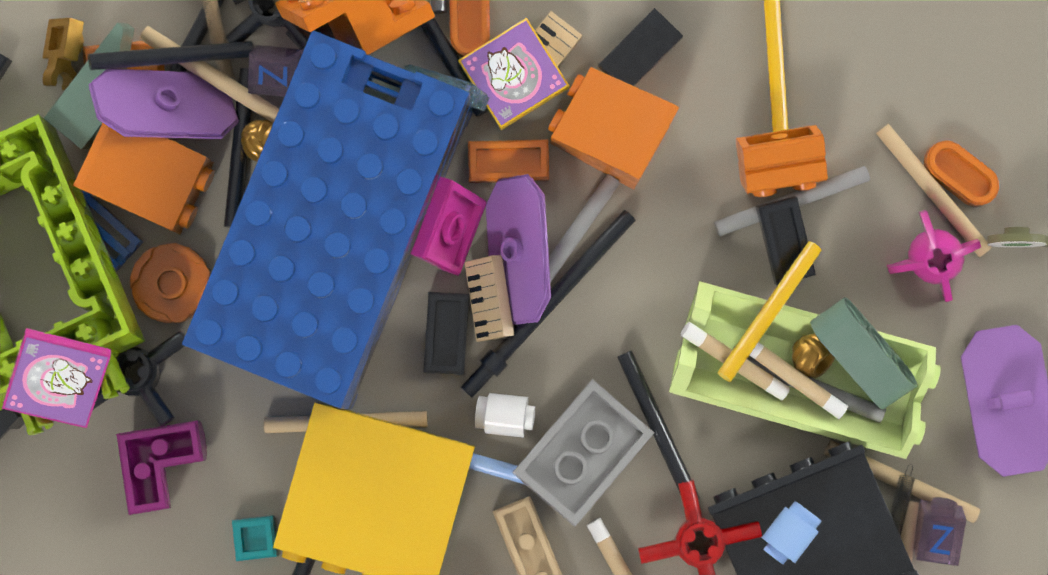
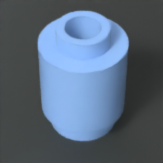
[761,501,821,565]

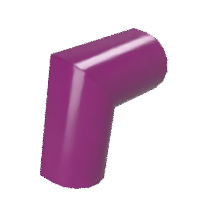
[116,420,207,515]

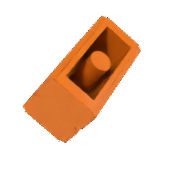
[736,125,828,197]

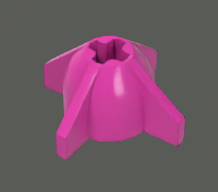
[886,210,982,302]

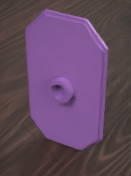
[89,69,239,139]
[486,174,551,325]
[961,325,1048,477]

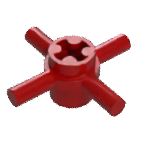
[638,480,762,575]

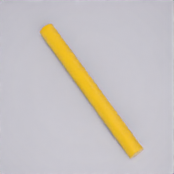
[764,0,789,132]
[717,241,822,382]

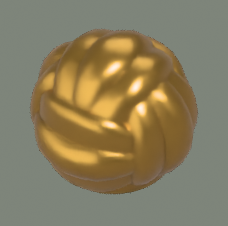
[241,120,273,162]
[792,334,835,378]

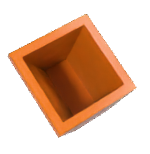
[548,67,680,190]
[73,123,215,235]

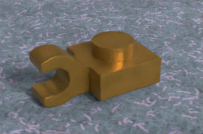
[42,18,84,91]

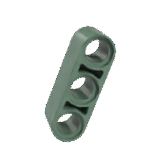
[810,297,918,409]

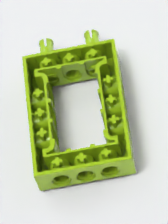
[0,114,145,435]

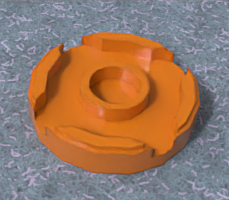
[130,243,211,324]

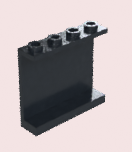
[708,441,919,575]

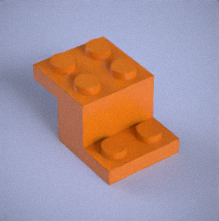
[275,0,435,55]

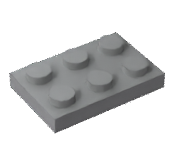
[512,379,654,527]

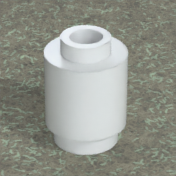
[475,393,535,438]

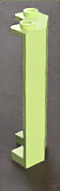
[669,281,941,459]

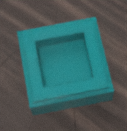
[232,515,279,561]

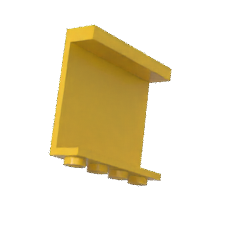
[273,402,475,575]

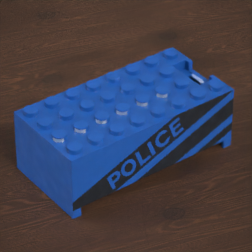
[182,30,473,409]

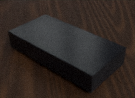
[598,8,683,86]
[756,196,816,285]
[423,292,469,375]

